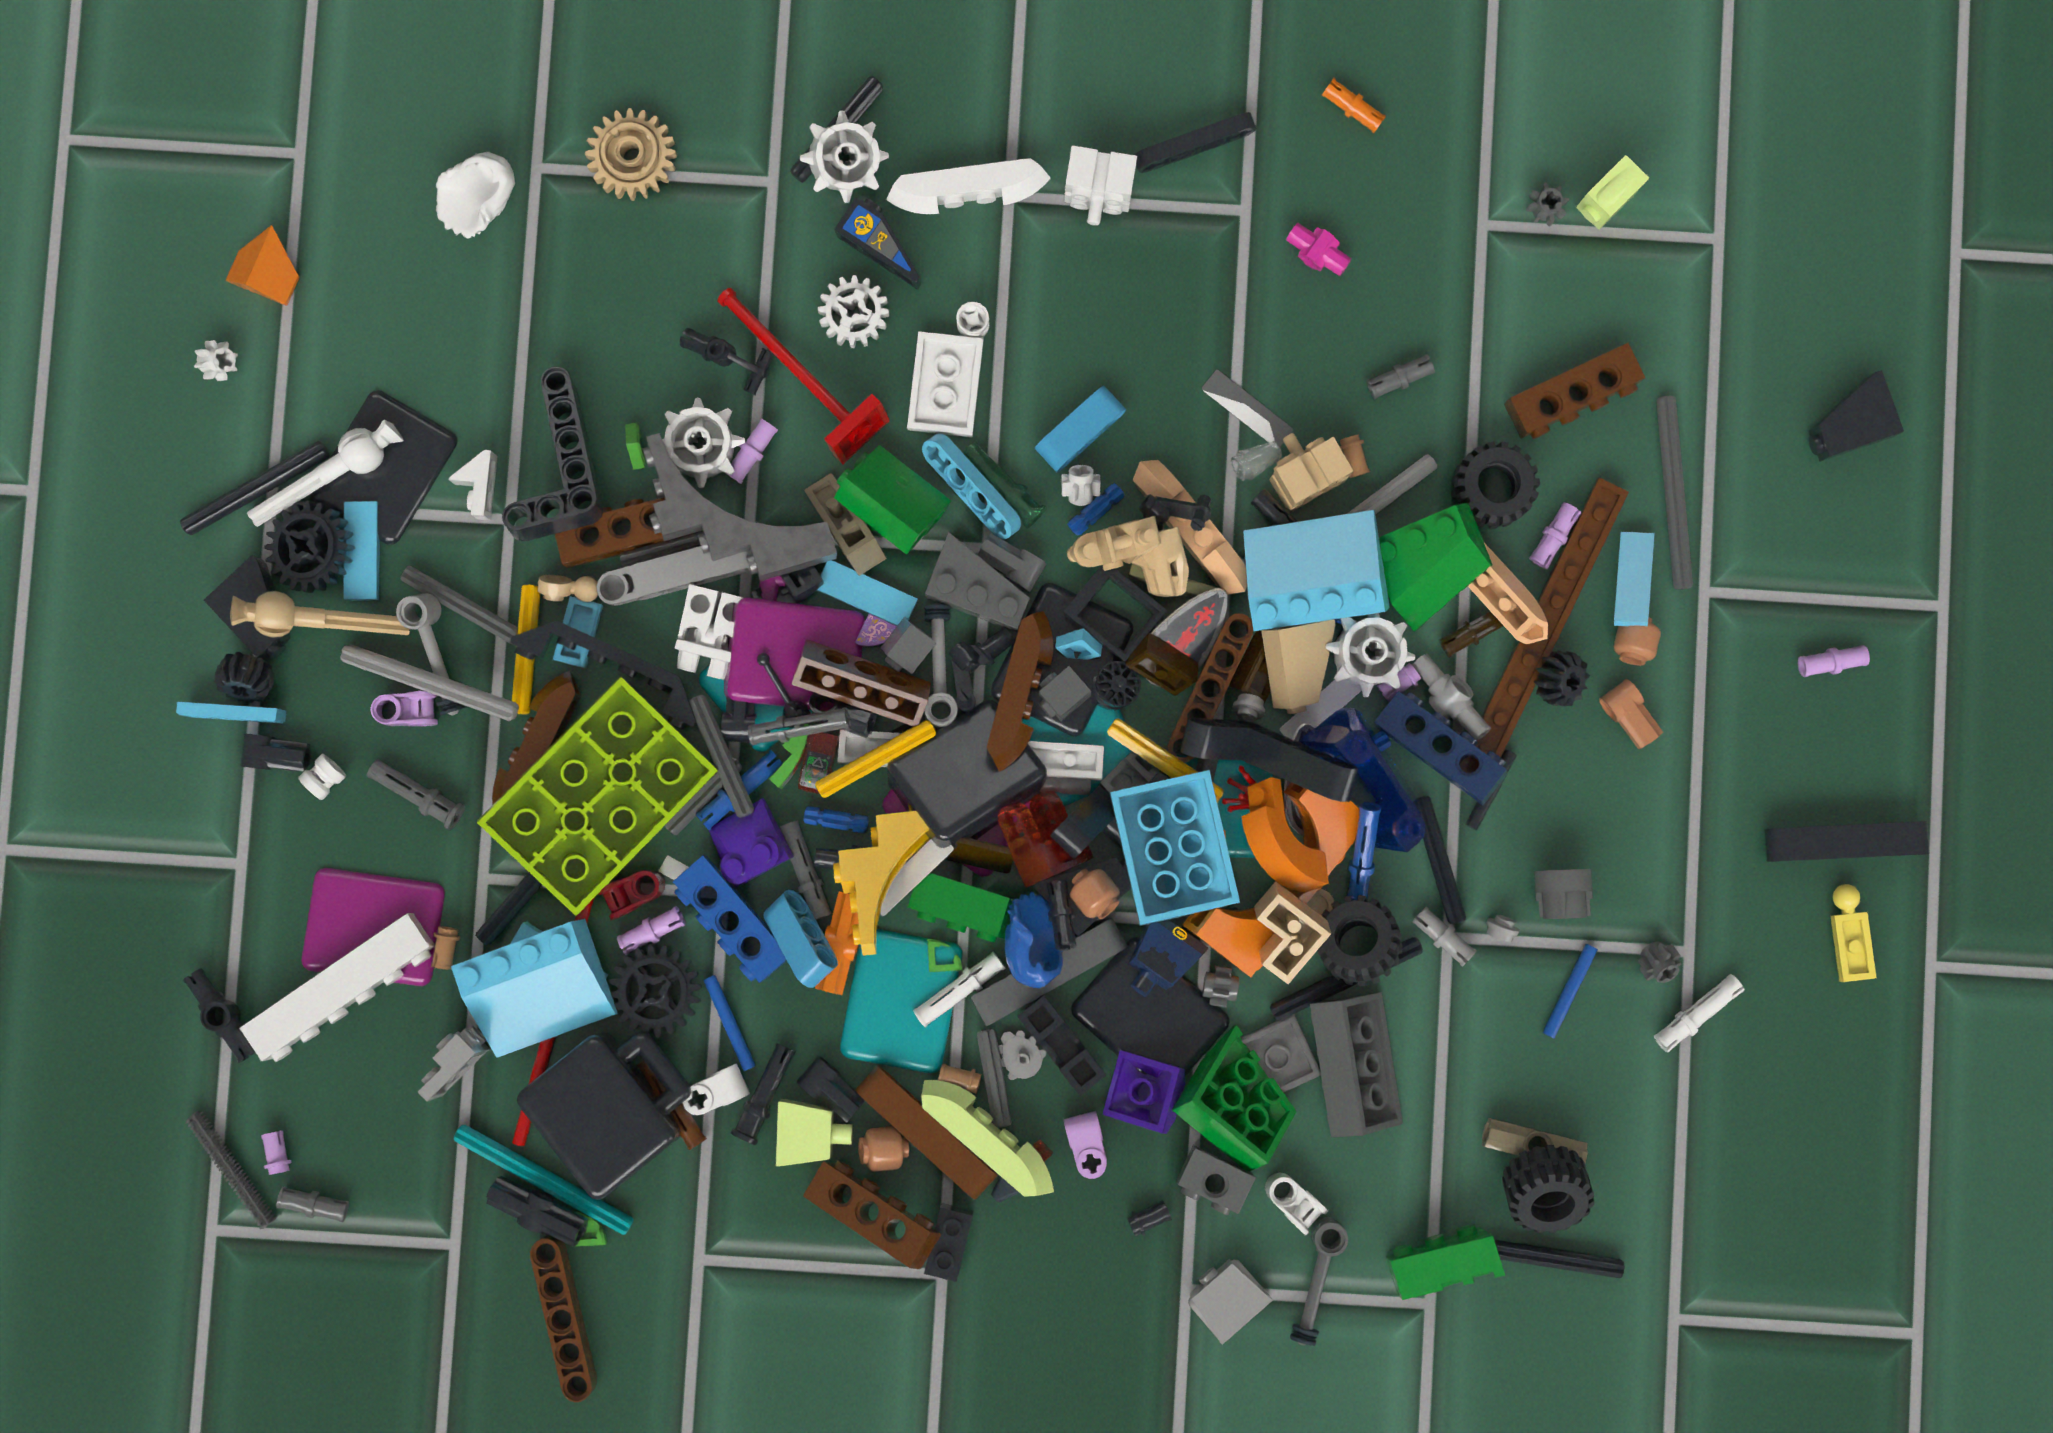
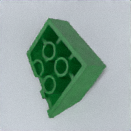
[1379,503,1493,632]
[1172,1025,1297,1172]

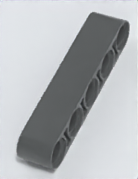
[970,918,1128,1026]

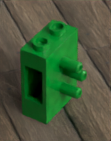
[834,445,951,555]

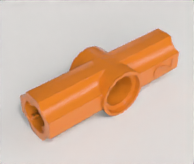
[815,891,859,995]

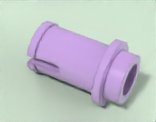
[1377,663,1421,702]
[261,1131,292,1175]

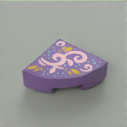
[855,614,897,647]

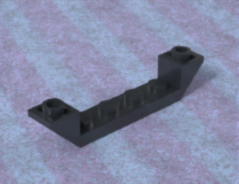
[509,621,696,730]

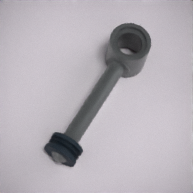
[1290,1217,1348,1346]

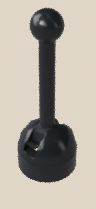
[757,653,811,728]

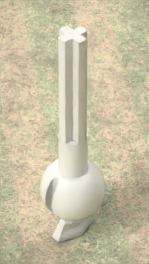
[247,420,404,527]

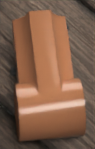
[1599,679,1663,749]

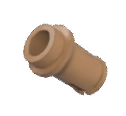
[1340,434,1370,478]
[431,926,461,970]
[938,1063,982,1094]

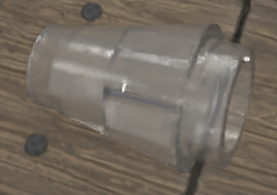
[1231,441,1282,481]

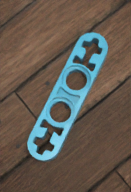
[922,433,1021,539]

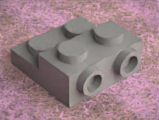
[418,1026,489,1101]

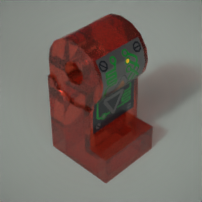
[798,732,839,795]

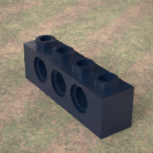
[1374,691,1507,805]

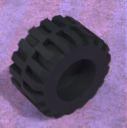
[1451,441,1540,529]
[1317,895,1403,986]
[1502,1145,1595,1233]

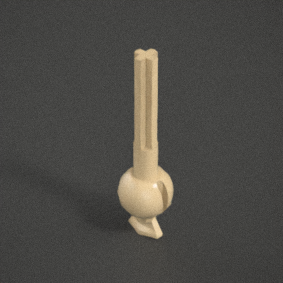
[230,591,409,638]

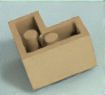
[1254,881,1331,984]

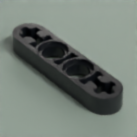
[1134,112,1257,173]

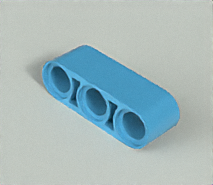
[1035,386,1127,473]
[764,890,838,988]

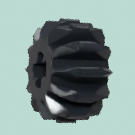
[1533,650,1591,707]
[214,652,275,703]

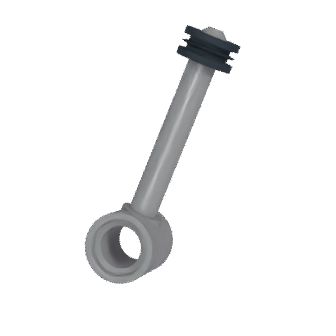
[396,593,466,716]
[924,603,958,729]

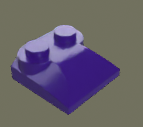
[709,798,794,888]
[1102,1050,1185,1134]

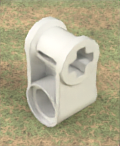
[683,1063,750,1115]
[1265,1172,1328,1235]

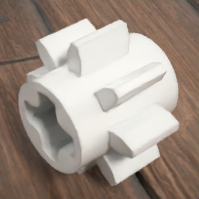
[194,340,238,381]
[1062,465,1101,506]

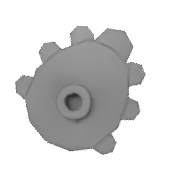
[999,1031,1046,1080]

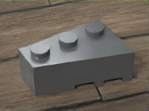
[925,532,1030,633]

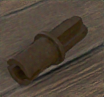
[1439,611,1504,658]

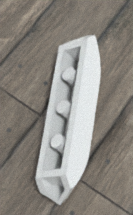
[886,158,1050,214]

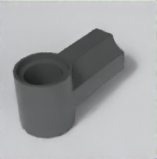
[977,533,1047,592]

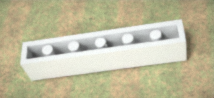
[240,913,435,1062]

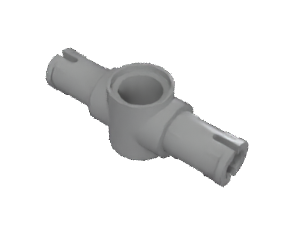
[1412,654,1491,741]

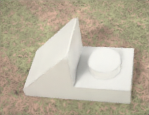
[449,450,498,521]

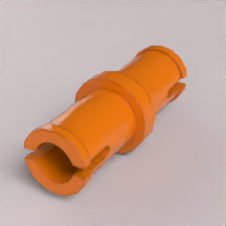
[1322,78,1386,133]

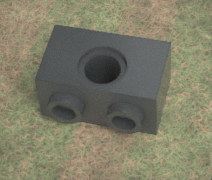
[1176,1145,1256,1215]

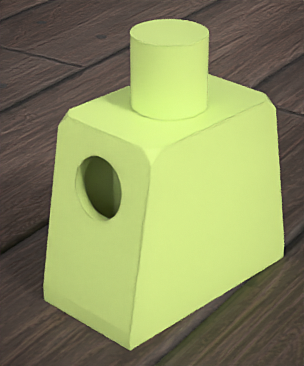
[776,1099,853,1166]

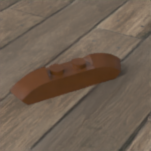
[986,611,1053,772]
[492,671,581,805]

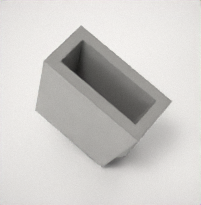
[1188,1259,1273,1345]

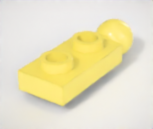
[1830,884,1877,982]

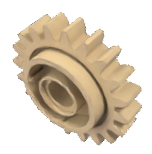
[585,108,677,201]

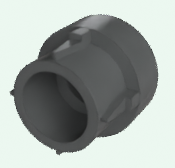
[1534,869,1593,919]

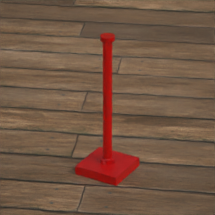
[717,288,890,465]

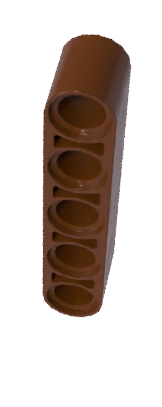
[1166,613,1253,763]
[855,1064,998,1200]
[530,1235,597,1402]

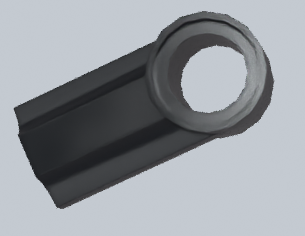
[809,692,878,738]
[721,695,757,743]
[240,734,312,772]
[797,1056,865,1122]

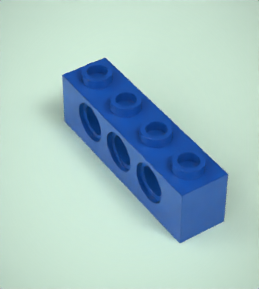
[673,855,787,983]

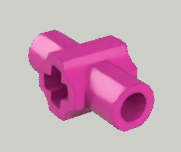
[1286,223,1352,276]

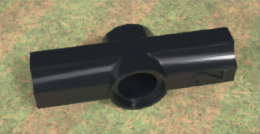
[486,1176,589,1247]

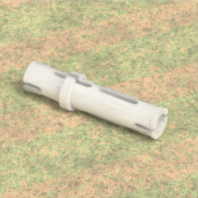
[913,951,1006,1028]
[1654,974,1745,1053]

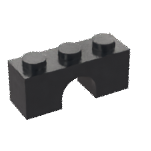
[1017,995,1106,1096]

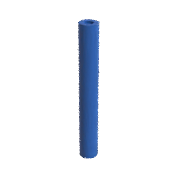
[1542,944,1598,1039]
[703,975,756,1071]

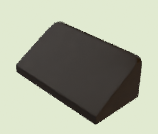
[1229,630,1271,704]
[1125,633,1198,696]
[947,837,1015,874]

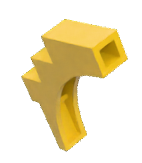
[833,804,929,956]

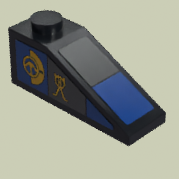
[834,197,921,290]

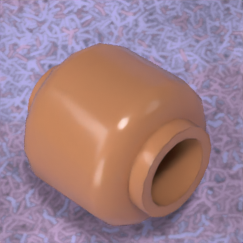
[1613,617,1661,666]
[1070,869,1120,919]
[858,1126,909,1172]

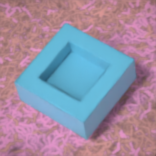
[1055,628,1102,660]

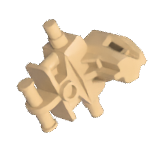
[1067,516,1189,597]

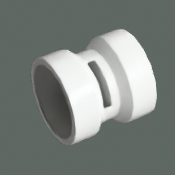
[956,302,989,338]
[298,754,347,800]

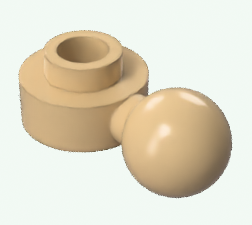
[538,575,598,602]

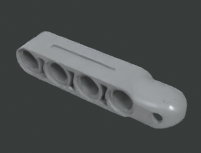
[597,546,751,606]

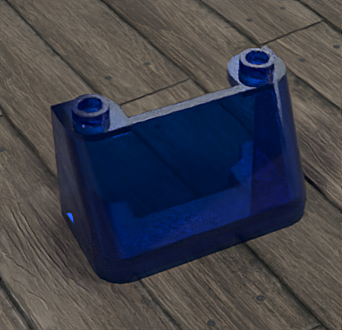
[1300,708,1426,853]

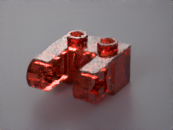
[998,791,1094,888]

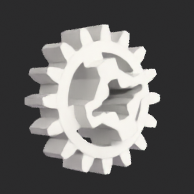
[818,275,889,348]

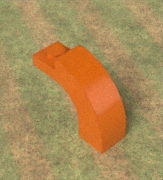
[1241,777,1329,893]

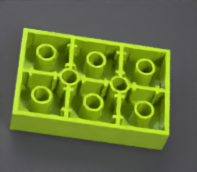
[477,677,718,916]

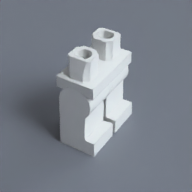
[675,584,743,680]

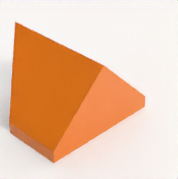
[226,225,300,306]

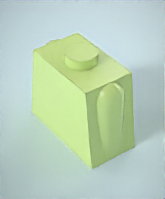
[1576,155,1649,230]

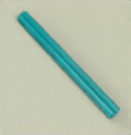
[453,1125,633,1235]

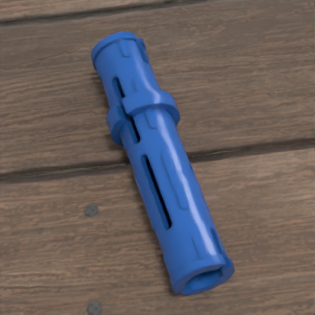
[695,749,783,830]
[1347,802,1381,900]

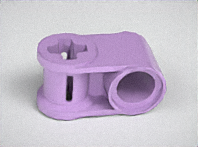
[371,691,438,726]
[1064,1111,1107,1179]

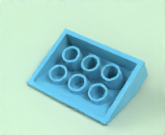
[1243,510,1390,631]
[1110,770,1240,926]
[451,919,618,1058]

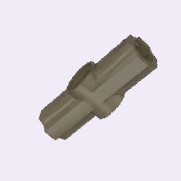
[1482,1118,1588,1163]

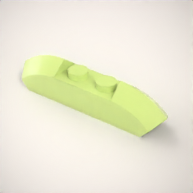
[921,1080,1054,1197]

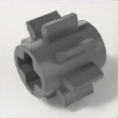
[1526,183,1569,226]
[1638,942,1682,983]
[1202,966,1239,1007]

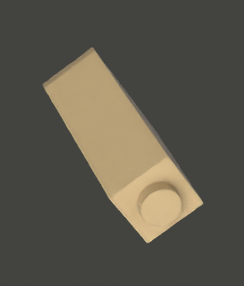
[1261,619,1336,714]

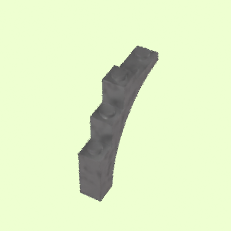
[643,433,837,581]

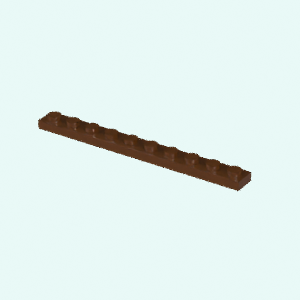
[1460,477,1629,773]

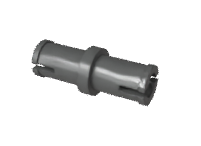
[1366,354,1435,400]
[276,1187,349,1222]

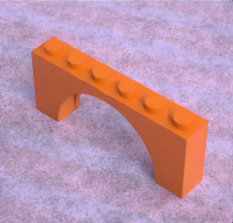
[1183,782,1360,977]

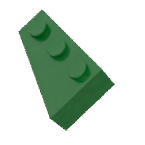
[907,873,1014,943]
[1386,1224,1505,1300]

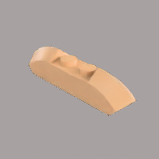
[1133,460,1247,595]
[1468,543,1548,644]

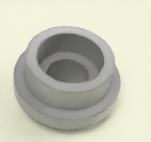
[1232,694,1265,722]
[1486,915,1520,942]

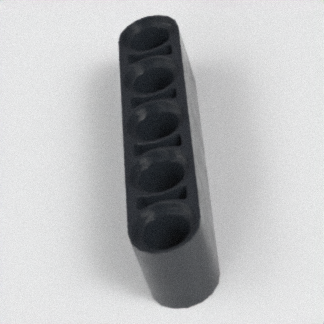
[1764,821,1930,862]

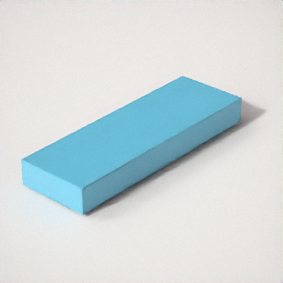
[344,501,380,601]
[1614,532,1655,626]
[817,560,918,626]
[176,702,286,724]

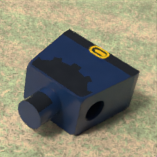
[1129,919,1208,997]

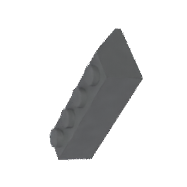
[1310,992,1403,1137]

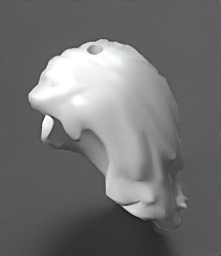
[436,152,515,238]

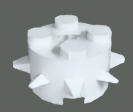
[800,111,889,203]
[662,398,745,488]
[1326,613,1415,697]

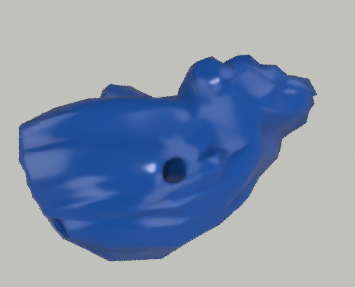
[1005,892,1063,988]

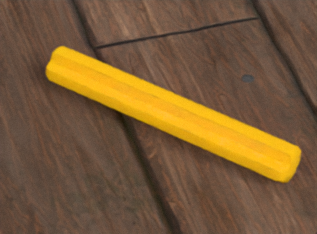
[512,584,540,715]
[1107,718,1224,803]
[815,720,936,798]

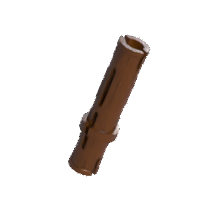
[636,1060,707,1150]

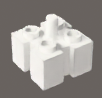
[1064,146,1137,225]

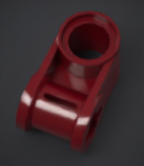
[599,870,665,921]

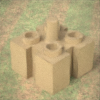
[1269,433,1353,511]

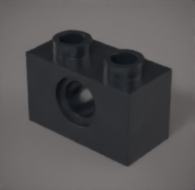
[924,1203,974,1282]

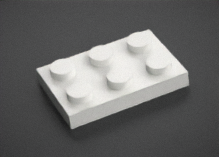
[907,331,984,437]

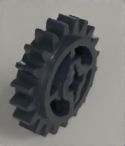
[264,501,355,593]
[609,945,702,1037]

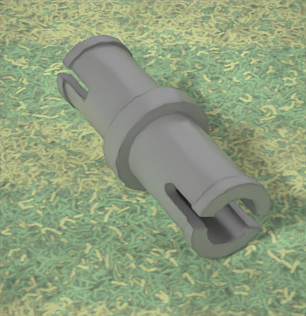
[1412,907,1477,967]

